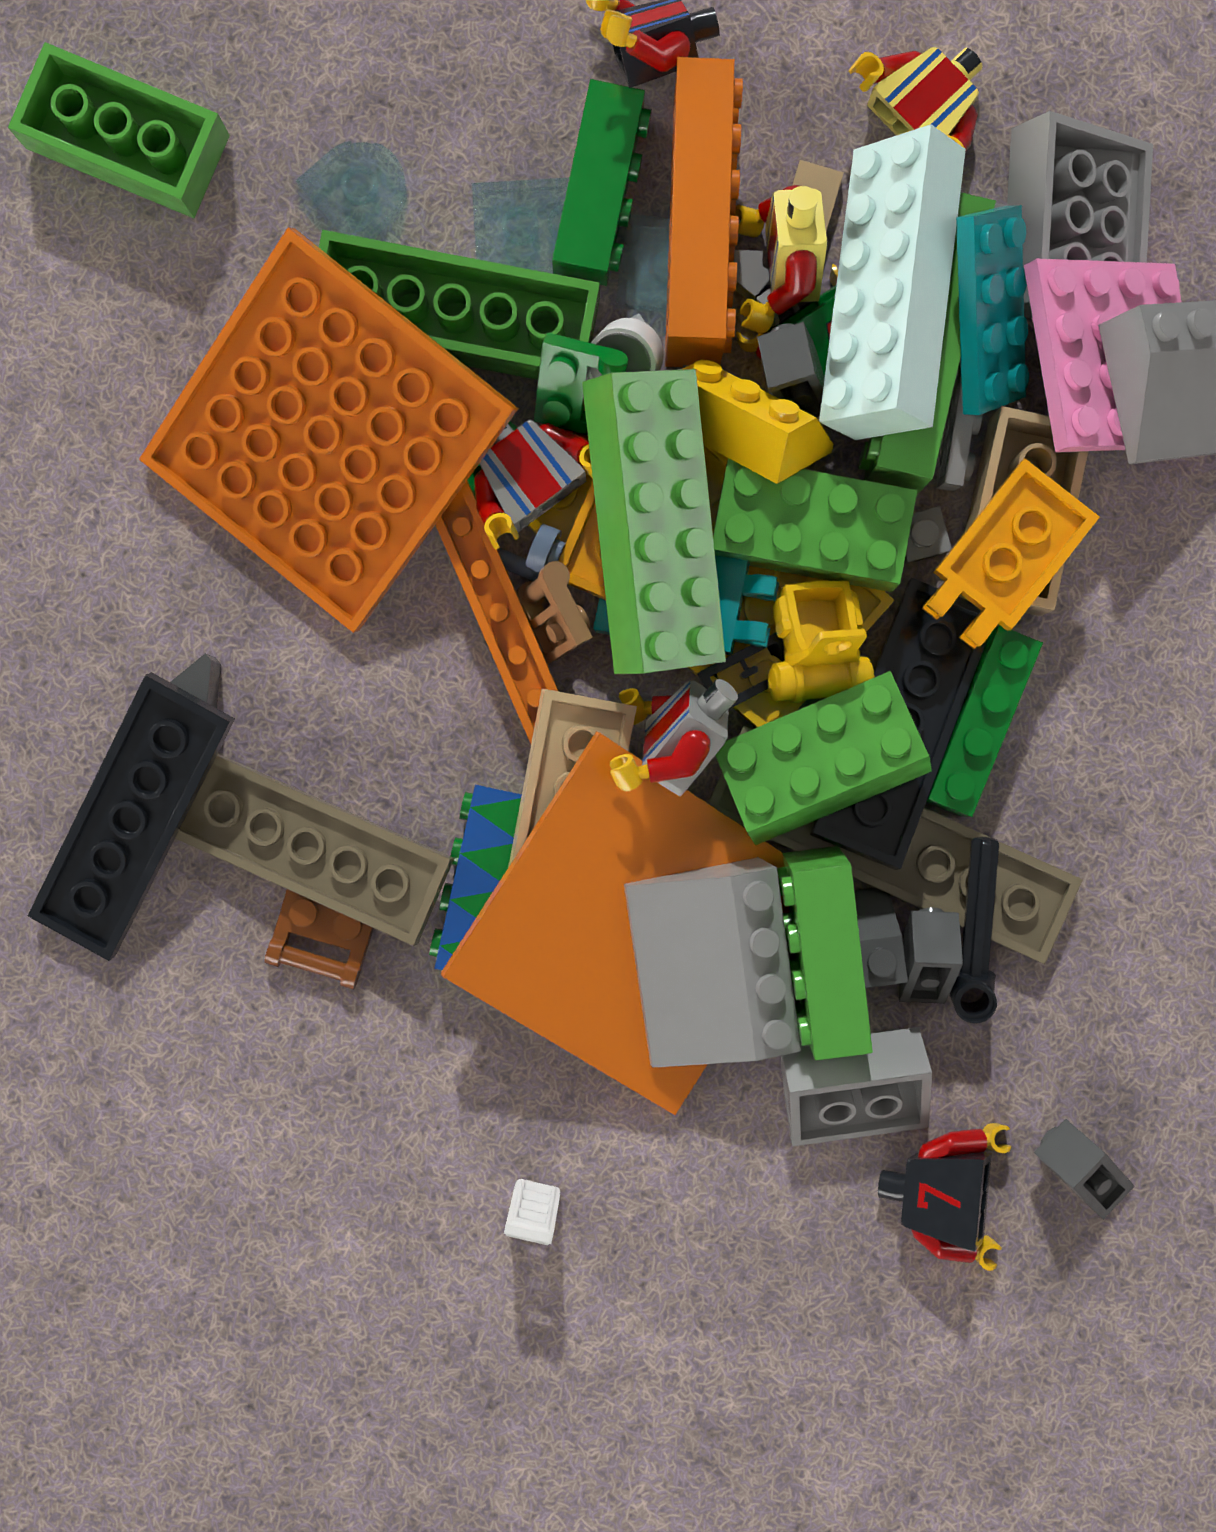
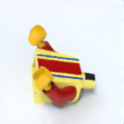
[848,47,983,152]
[735,185,827,333]

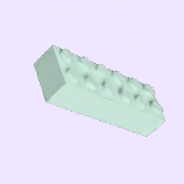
[819,124,966,440]

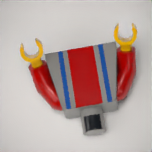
[474,420,593,549]
[610,679,738,796]

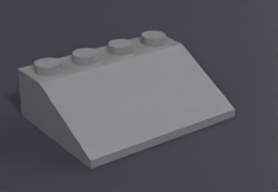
[1007,111,1153,318]
[1098,300,1216,465]
[624,857,801,1067]

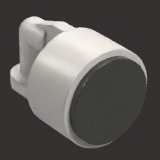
[589,313,664,379]

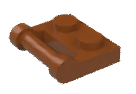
[264,889,374,990]

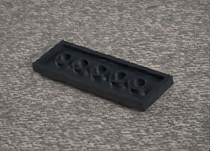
[810,578,988,871]
[27,672,235,961]

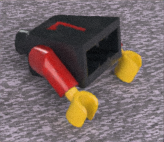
[586,0,720,88]
[878,1123,1011,1271]

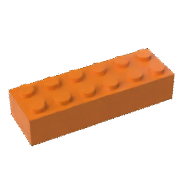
[664,57,743,367]

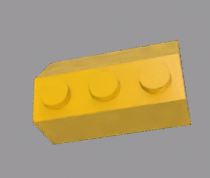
[680,359,834,484]

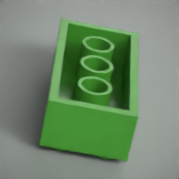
[8,42,230,218]
[713,458,917,592]
[716,671,932,845]
[777,846,873,1061]

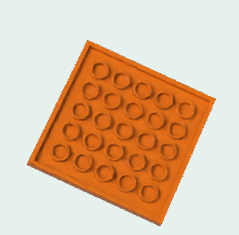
[139,227,519,633]

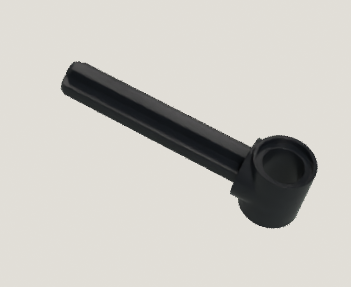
[950,837,1000,1024]

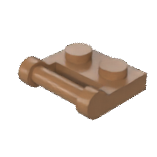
[516,561,593,664]

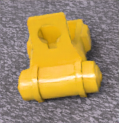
[768,581,874,703]

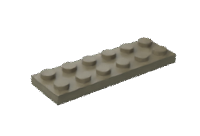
[175,754,454,946]

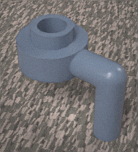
[498,523,566,581]

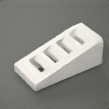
[504,1179,560,1245]

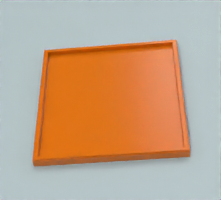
[441,731,789,1115]

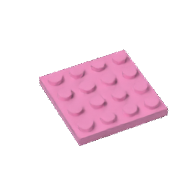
[1024,258,1182,452]

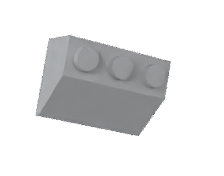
[781,1027,932,1147]

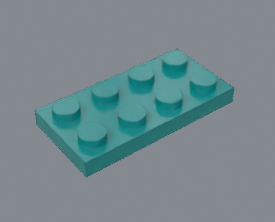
[956,205,1029,415]

